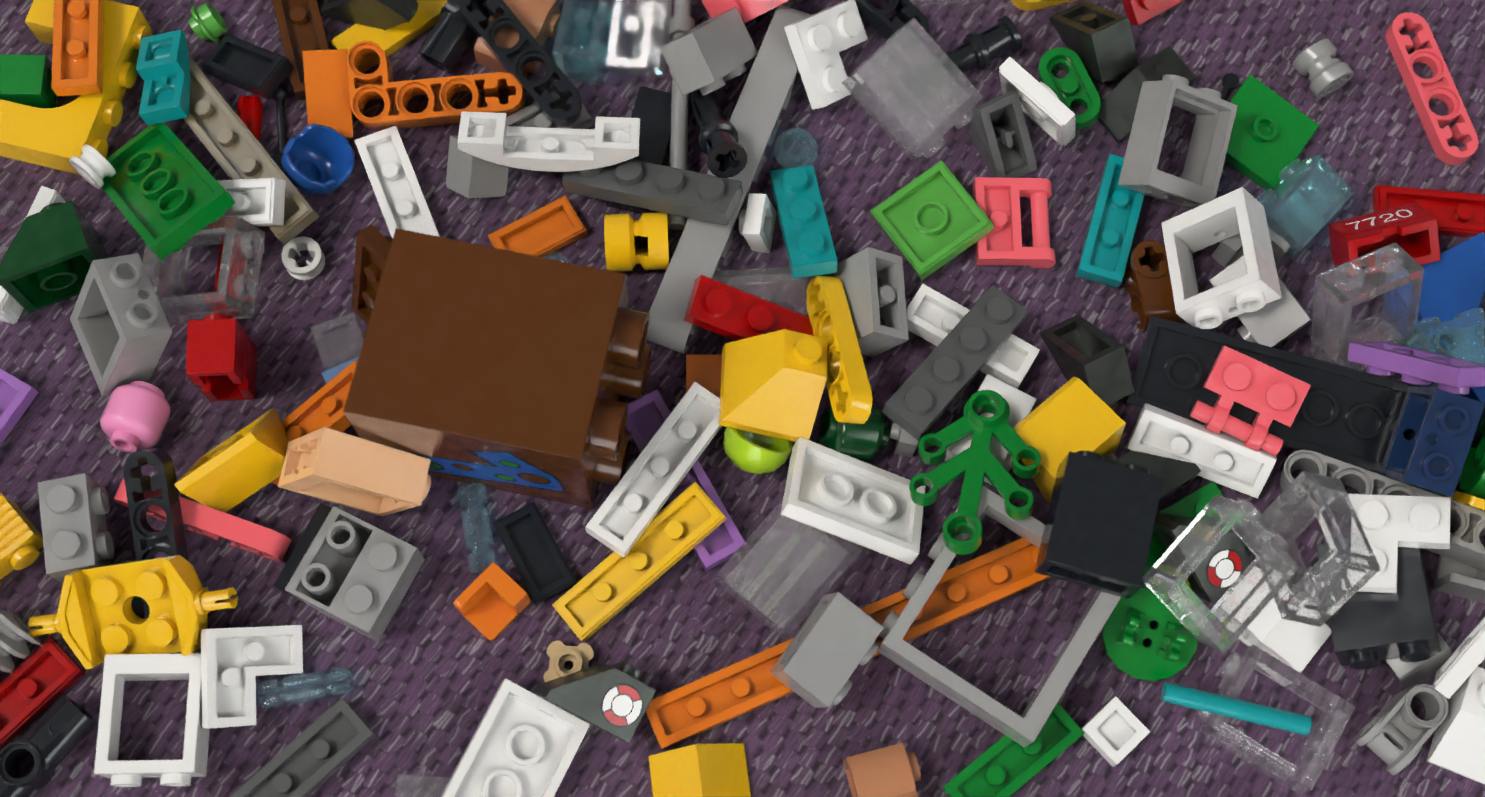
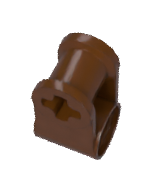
[1123,240,1186,332]

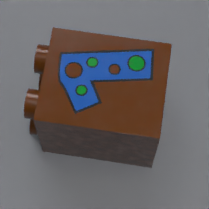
[343,228,652,509]

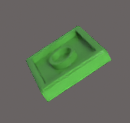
[870,160,994,280]

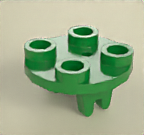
[1102,585,1199,681]

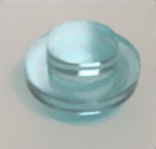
[774,128,818,168]

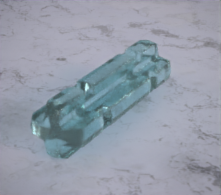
[458,483,497,574]
[257,667,354,709]

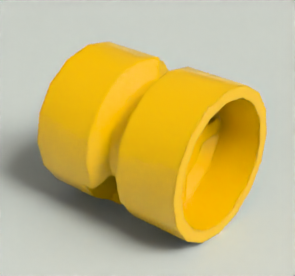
[604,212,669,271]

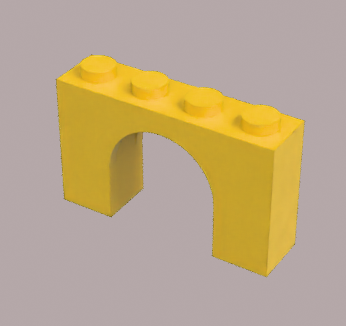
[0,0,152,175]

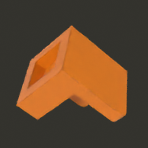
[453,562,531,641]

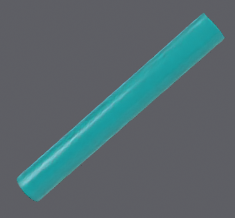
[1161,682,1312,736]

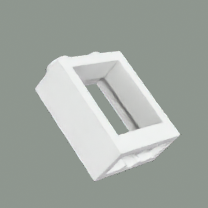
[1161,187,1282,329]
[94,653,210,787]

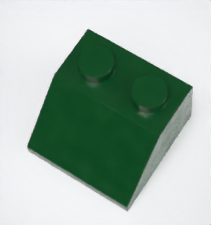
[0,200,108,313]

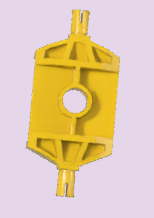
[28,555,238,669]

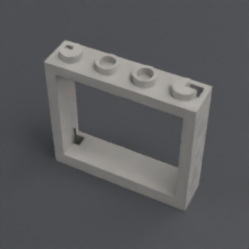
[877,486,1121,748]

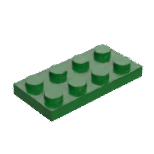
[101,122,235,261]

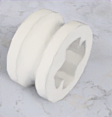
[69,144,116,189]
[281,236,325,280]

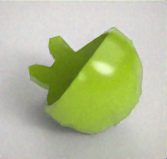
[723,427,793,474]

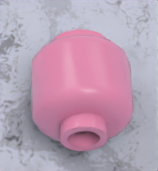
[100,381,171,453]

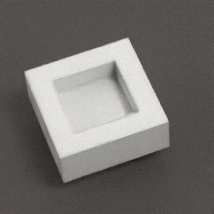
[739,193,777,253]
[1081,696,1150,767]

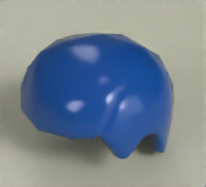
[281,124,354,194]

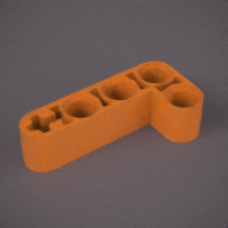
[346,41,526,131]

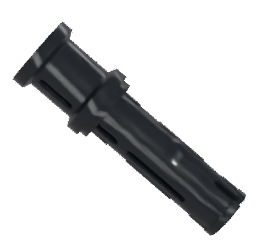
[894,16,1022,102]
[689,89,747,178]

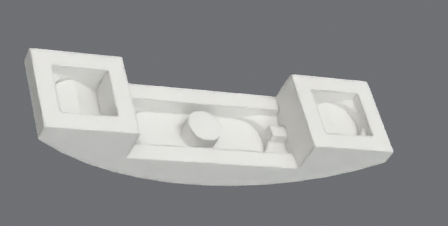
[457,111,640,172]

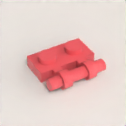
[1190,346,1311,456]

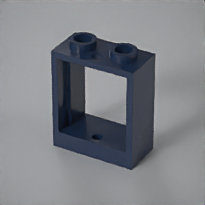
[1379,386,1485,497]

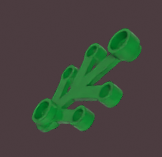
[909,390,1041,555]

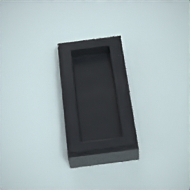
[202,34,294,100]
[493,502,577,606]

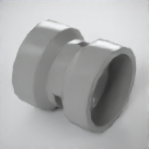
[1293,38,1354,99]

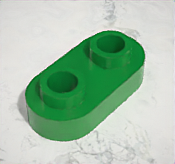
[1038,47,1101,130]

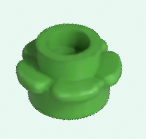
[188,2,228,43]

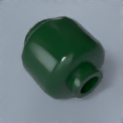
[818,404,890,462]

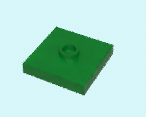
[1225,74,1319,193]

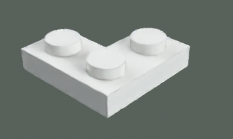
[784,0,868,110]
[1345,494,1451,593]
[201,625,303,729]

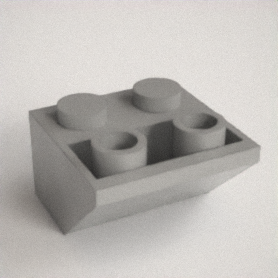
[285,506,425,642]

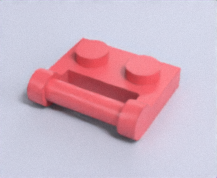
[973,177,1056,268]

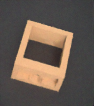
[278,427,431,516]

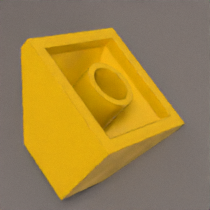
[719,329,828,442]

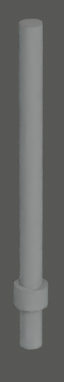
[668,0,695,230]

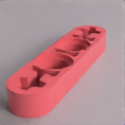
[1385,12,1479,165]
[113,478,292,563]

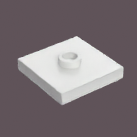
[999,57,1075,146]

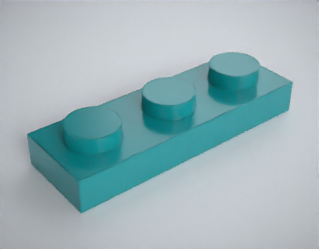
[1075,154,1145,288]
[770,165,837,279]

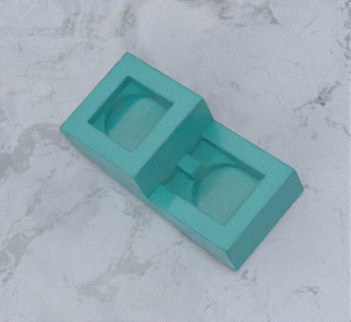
[136,29,190,125]

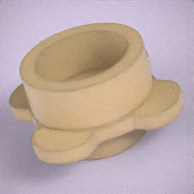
[544,641,594,682]

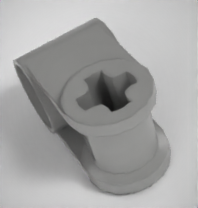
[1354,684,1449,775]

